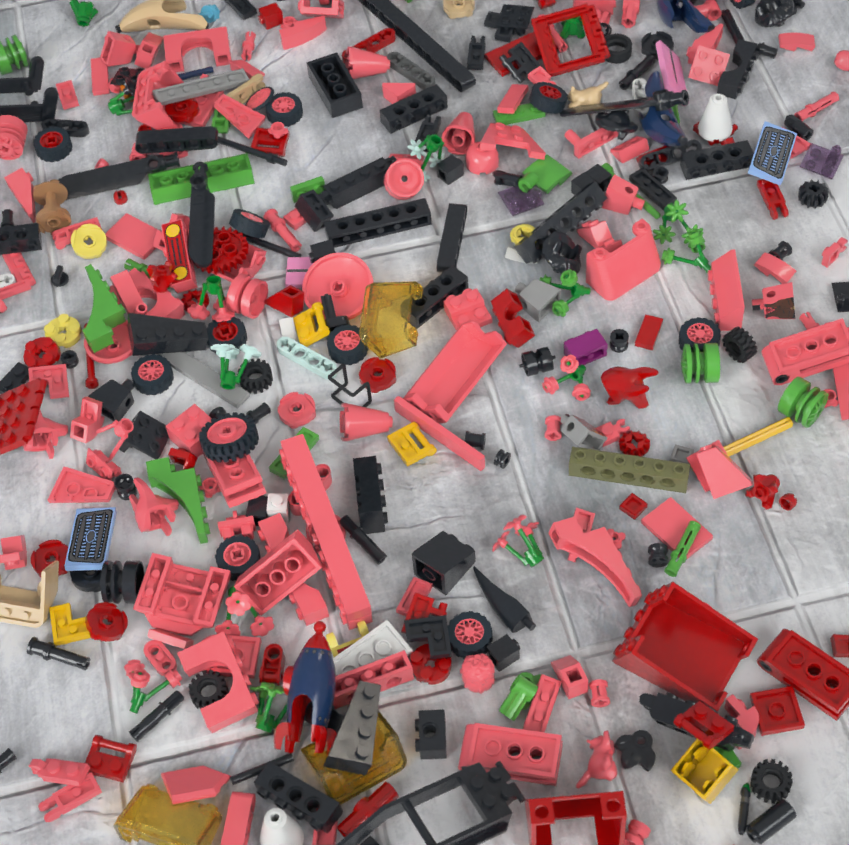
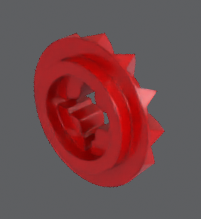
[180,289,210,312]
[619,430,650,457]

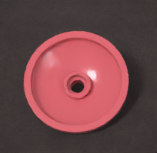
[84,320,132,364]

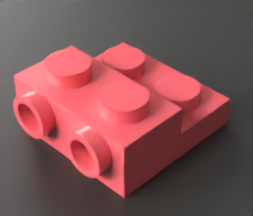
[444,288,493,331]

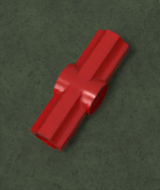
[337,781,399,838]

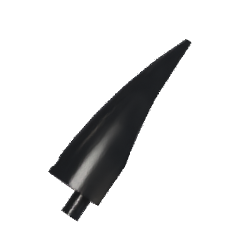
[473,566,536,633]

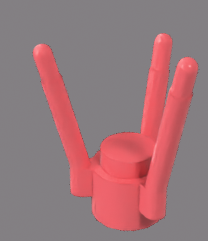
[96,418,134,461]

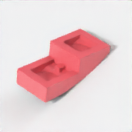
[778,33,815,51]
[754,252,797,284]

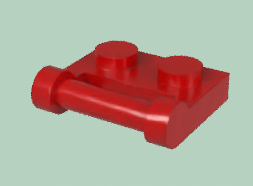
[251,128,290,157]
[673,701,734,750]
[85,735,137,783]

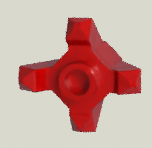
[146,260,178,293]
[745,474,780,510]

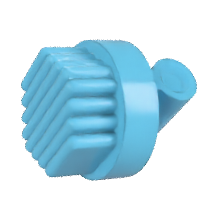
[198,5,220,23]

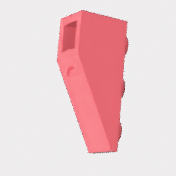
[134,32,164,69]

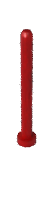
[84,323,99,389]

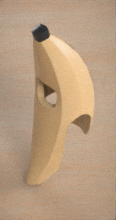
[115,0,209,33]

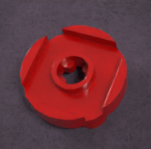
[165,98,199,123]
[23,337,61,368]
[359,357,396,393]
[31,540,69,577]
[85,602,128,642]
[410,644,452,685]

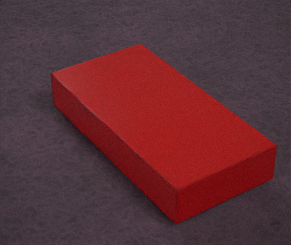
[635,314,663,350]

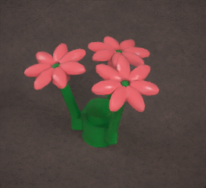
[492,515,544,568]

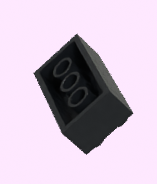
[306,52,363,118]

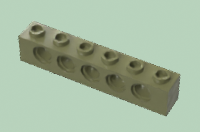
[569,447,690,493]

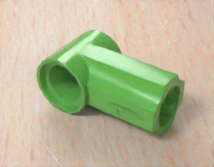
[498,675,538,721]

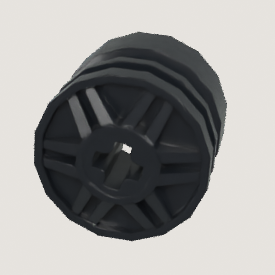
[100,561,145,604]

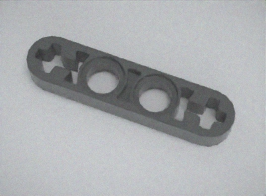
[387,52,435,90]

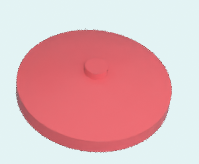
[302,253,374,320]

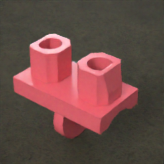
[218,510,256,541]

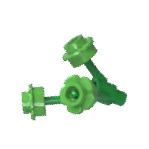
[661,229,711,272]
[540,269,591,317]

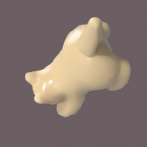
[567,81,609,109]

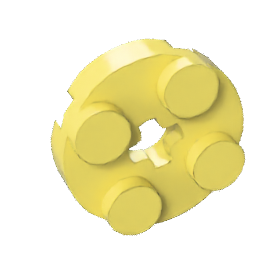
[71,224,107,259]
[44,314,82,348]

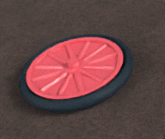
[245,87,274,111]

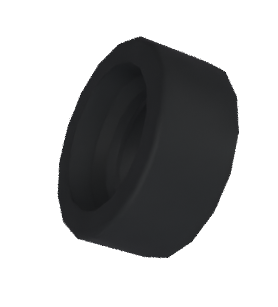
[605,33,632,64]

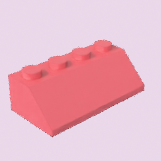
[707,249,745,331]
[234,529,322,616]

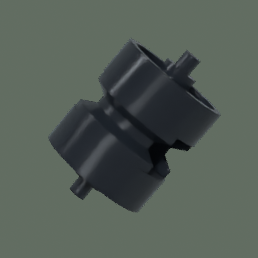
[519,347,556,377]

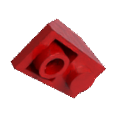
[264,285,304,317]

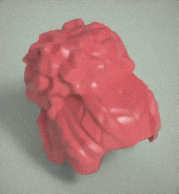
[460,653,495,694]

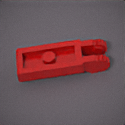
[757,179,789,220]

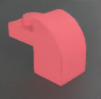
[70,396,105,443]
[0,535,27,570]
[724,694,759,750]

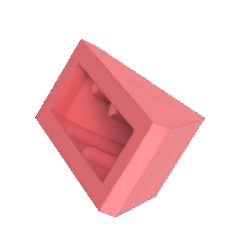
[382,83,416,104]

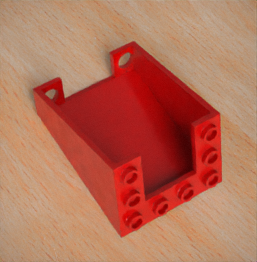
[612,582,758,712]
[525,791,627,845]

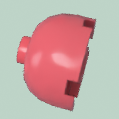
[465,141,499,175]

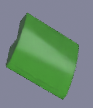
[522,155,572,194]

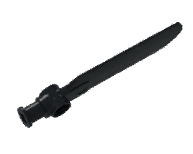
[560,89,689,117]
[58,152,180,200]
[188,162,215,268]

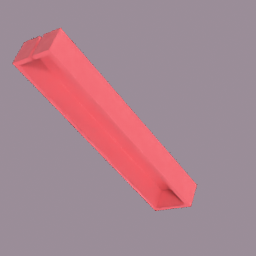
[279,434,373,630]

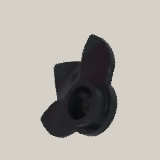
[614,730,656,772]

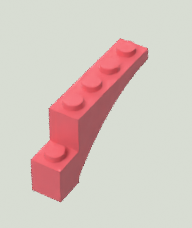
[548,516,642,607]

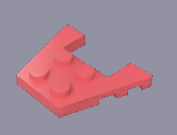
[479,122,546,160]

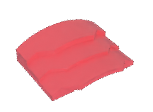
[133,553,231,636]

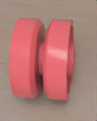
[384,159,424,200]
[226,273,268,319]

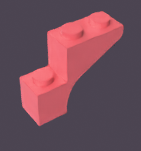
[576,219,623,253]

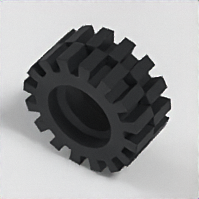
[722,327,758,363]
[238,358,273,394]
[188,670,229,709]
[750,759,793,804]

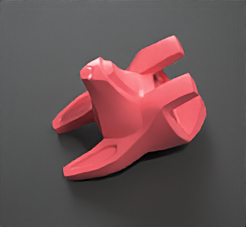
[23,410,68,459]
[129,478,179,536]

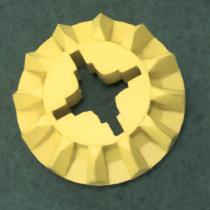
[510,224,537,245]

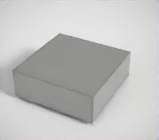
[669,444,694,464]

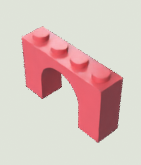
[163,26,232,73]
[109,268,185,319]
[177,631,260,733]

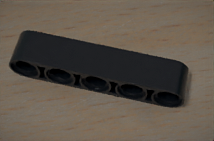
[135,126,218,154]
[436,203,467,272]

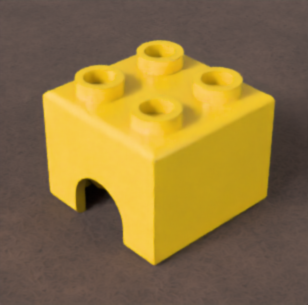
[670,739,739,804]

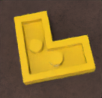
[49,603,91,646]

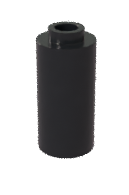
[747,799,796,844]

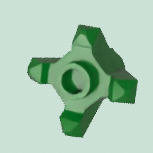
[69,0,98,27]
[560,16,586,39]

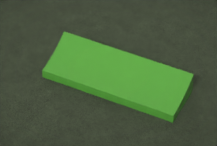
[148,153,255,205]

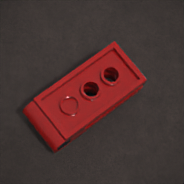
[757,629,849,721]

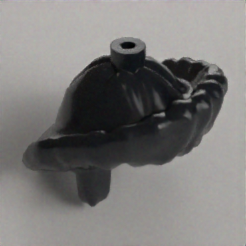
[755,0,794,28]
[595,110,638,141]
[542,231,582,275]

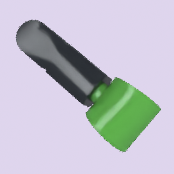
[493,170,539,193]

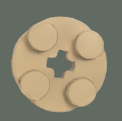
[443,0,475,19]

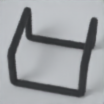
[328,364,372,407]

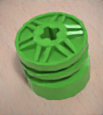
[0,34,28,76]
[681,343,720,384]
[777,377,829,428]

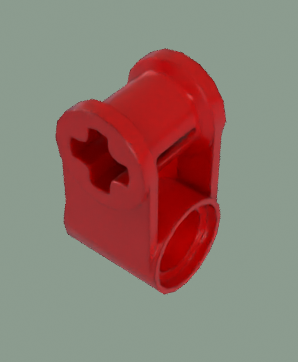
[259,643,286,686]

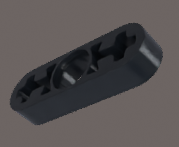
[41,119,89,137]

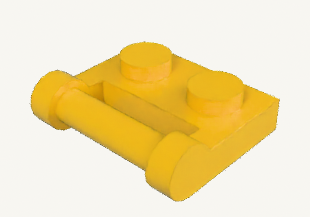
[293,302,330,347]
[387,422,437,467]

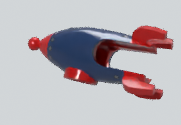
[274,621,337,756]

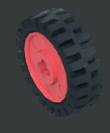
[199,412,259,463]

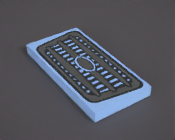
[748,121,797,185]
[64,507,117,571]

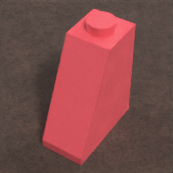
[697,444,754,499]

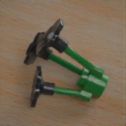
[108,78,136,116]

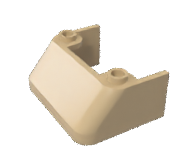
[0,560,59,628]

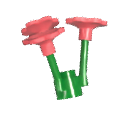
[187,275,235,322]
[215,586,275,637]

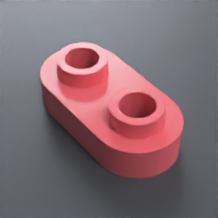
[144,640,177,676]

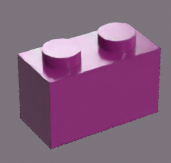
[564,329,608,366]

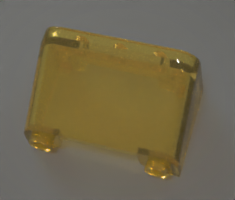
[359,281,423,359]
[300,710,407,805]
[113,784,222,845]

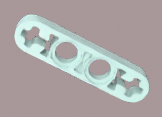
[276,337,338,380]

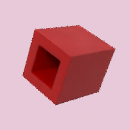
[258,2,283,30]

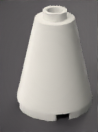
[698,94,733,142]
[259,808,304,845]

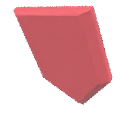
[161,766,231,804]

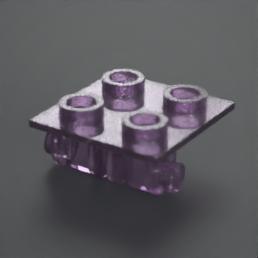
[800,143,844,180]
[498,187,544,216]

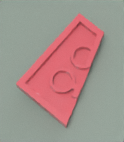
[48,467,116,503]

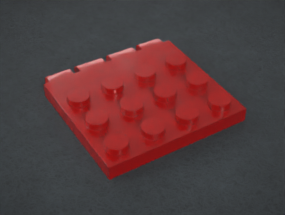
[0,378,47,455]

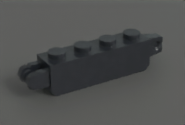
[319,156,397,209]
[639,692,755,752]

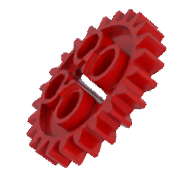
[193,226,249,275]

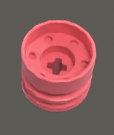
[0,115,28,160]

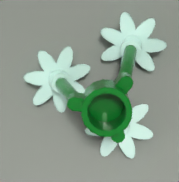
[407,135,445,183]

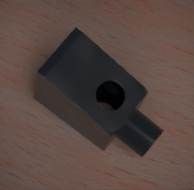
[88,379,135,421]

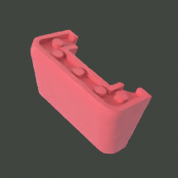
[132,61,184,129]
[586,218,661,301]

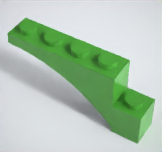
[82,264,126,353]
[146,457,211,544]

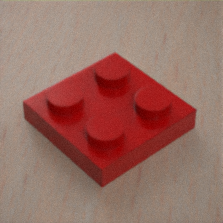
[750,686,805,736]

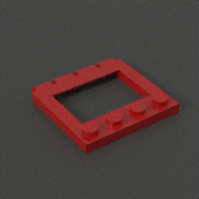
[531,3,610,77]

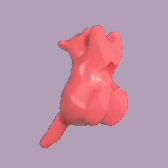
[576,731,618,789]

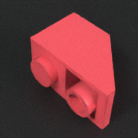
[551,655,589,700]

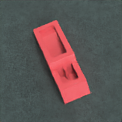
[279,16,327,50]

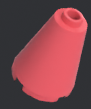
[345,47,390,79]
[441,112,475,155]
[340,403,393,441]

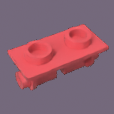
[86,448,122,481]

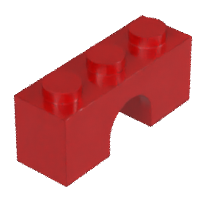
[491,288,535,348]

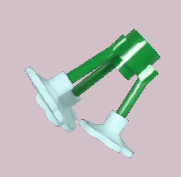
[211,344,262,390]

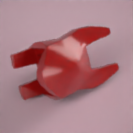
[601,366,659,409]

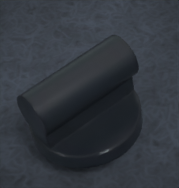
[51,265,69,287]

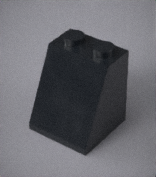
[412,531,476,595]

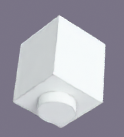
[267,493,290,523]

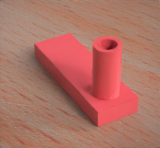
[564,128,619,159]
[110,270,148,315]

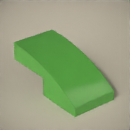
[212,109,231,133]

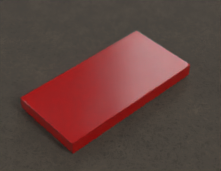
[485,32,557,77]

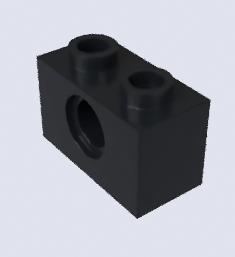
[415,709,447,760]

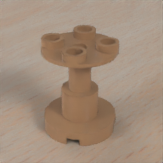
[33,179,71,235]

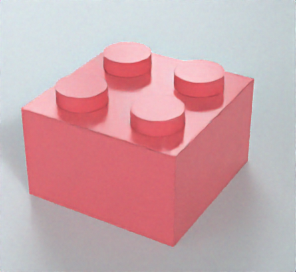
[165,404,212,458]

